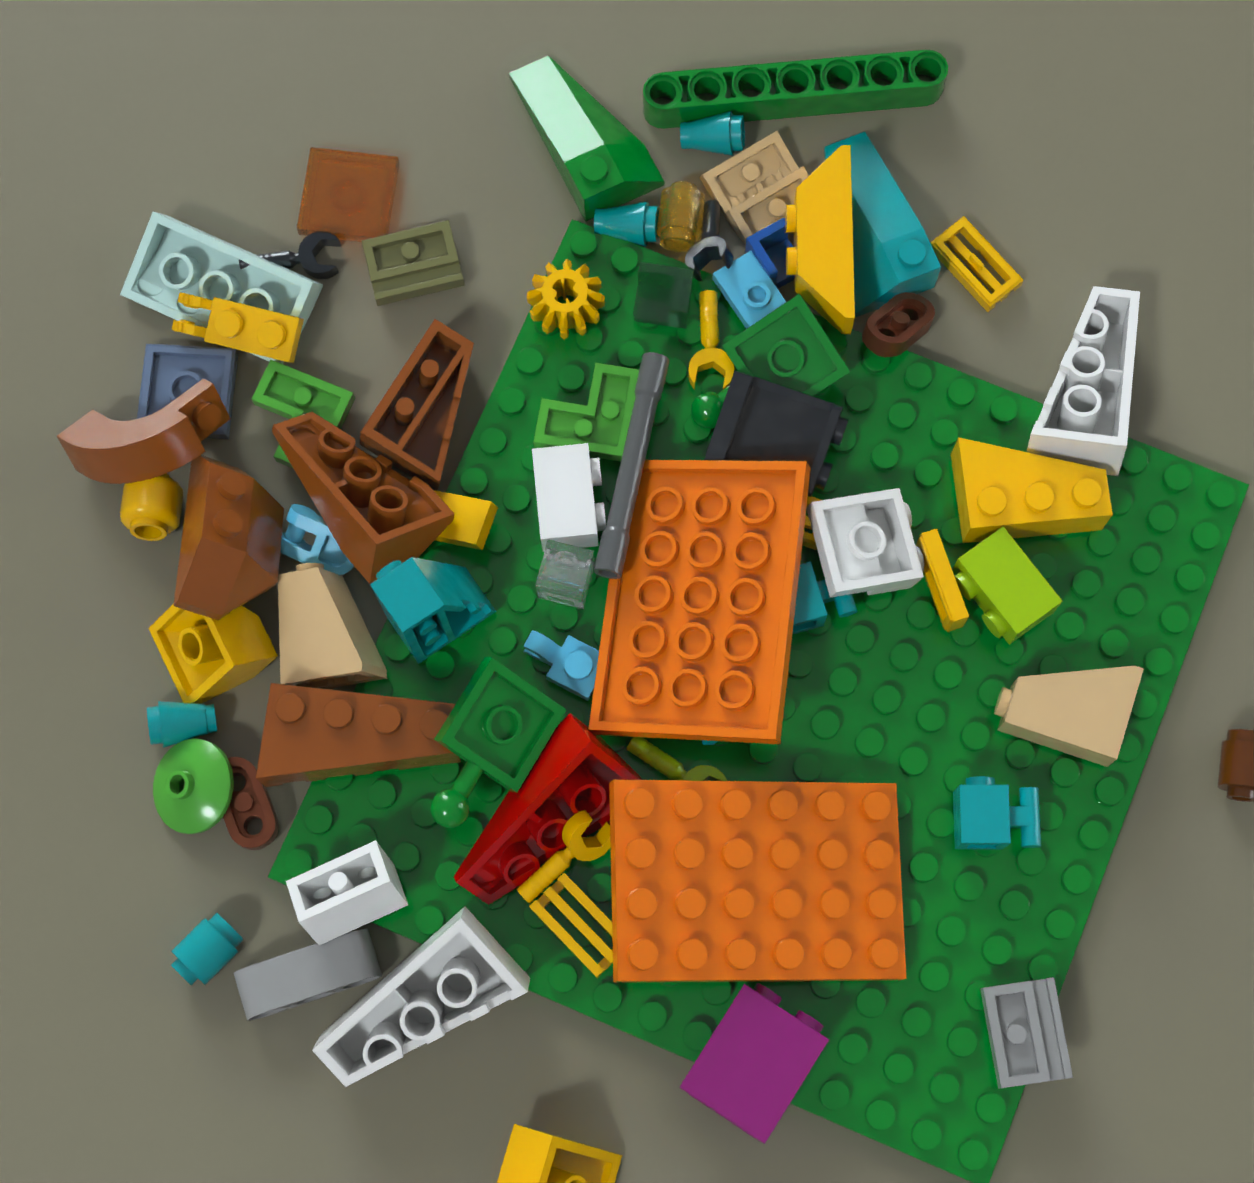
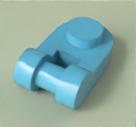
[280,504,354,575]

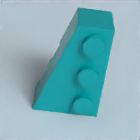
[370,557,496,664]

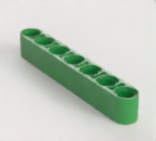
[643,50,948,129]

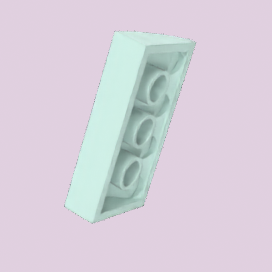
[120,211,323,364]

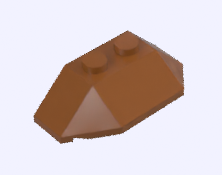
[174,455,284,620]

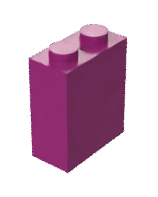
[679,983,829,1144]

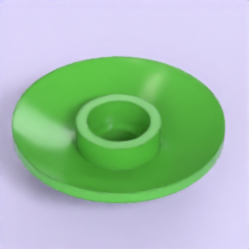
[153,739,234,834]

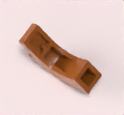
[57,378,231,484]

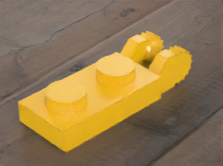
[172,292,304,363]

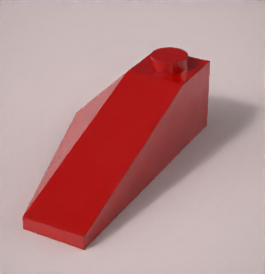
[453,713,643,905]

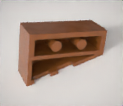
[360,319,474,491]

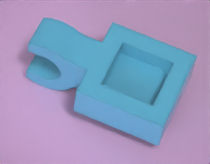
[523,630,599,701]

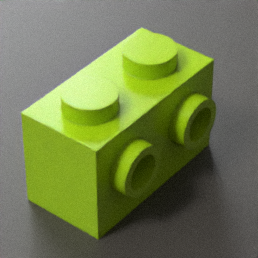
[952,526,1063,645]

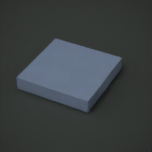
[137,344,238,439]

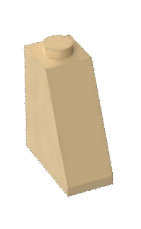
[278,563,387,689]
[994,666,1144,767]

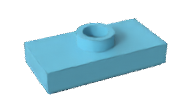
[712,251,786,329]

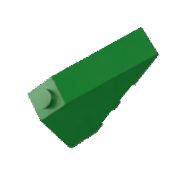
[509,56,665,222]

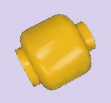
[120,473,183,541]

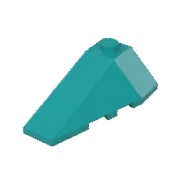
[824,132,941,318]

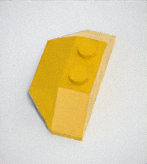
[785,145,855,334]

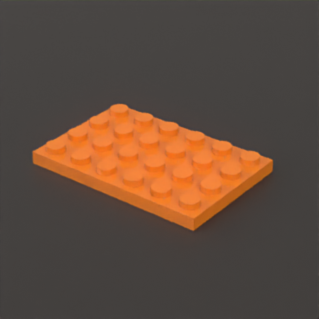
[588,460,811,744]
[609,779,907,982]

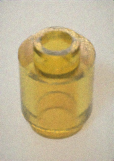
[657,181,705,252]

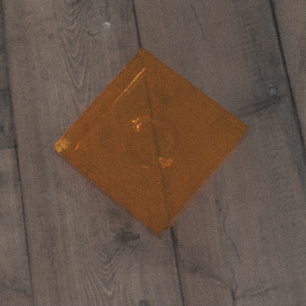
[297,147,400,242]

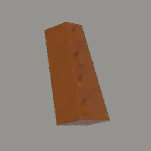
[256,683,462,787]

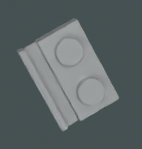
[980,977,1073,1089]

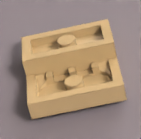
[699,131,809,246]

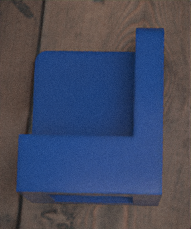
[745,218,795,289]

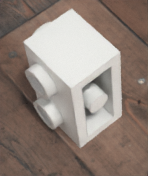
[532,443,606,552]
[286,840,408,945]

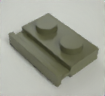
[361,220,465,306]

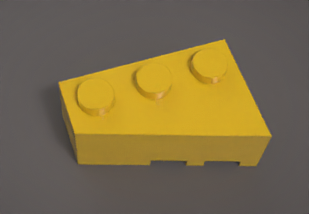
[951,437,1113,543]

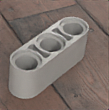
[234,929,382,1021]

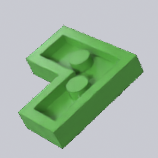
[251,360,356,469]
[533,362,639,462]

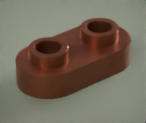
[862,292,935,357]
[223,757,279,850]

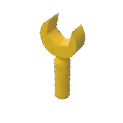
[688,290,734,389]
[517,810,611,903]

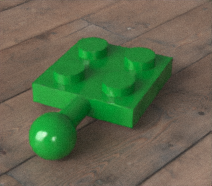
[691,294,851,428]
[430,657,566,828]

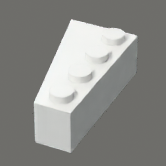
[1027,286,1140,476]
[312,906,530,1087]

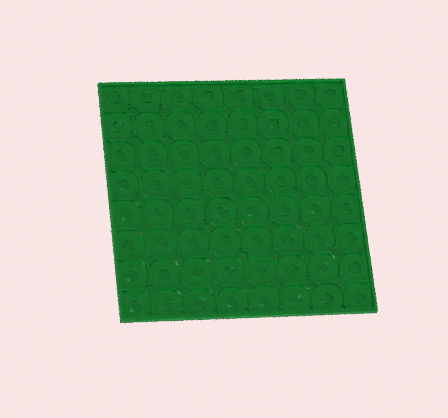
[268,219,1249,1183]

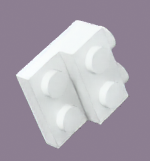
[806,488,924,598]

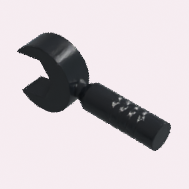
[685,200,734,282]
[239,231,342,279]

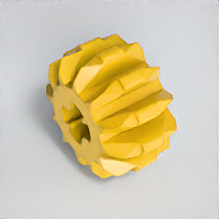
[527,258,605,340]

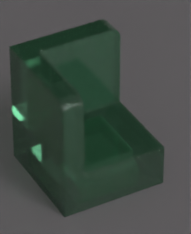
[633,262,694,329]

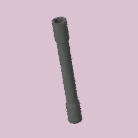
[594,352,670,579]

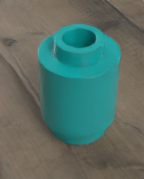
[171,913,244,986]

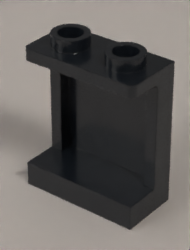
[704,371,849,497]

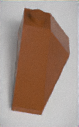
[272,412,454,584]

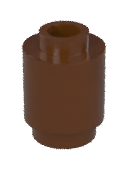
[1217,729,1254,802]

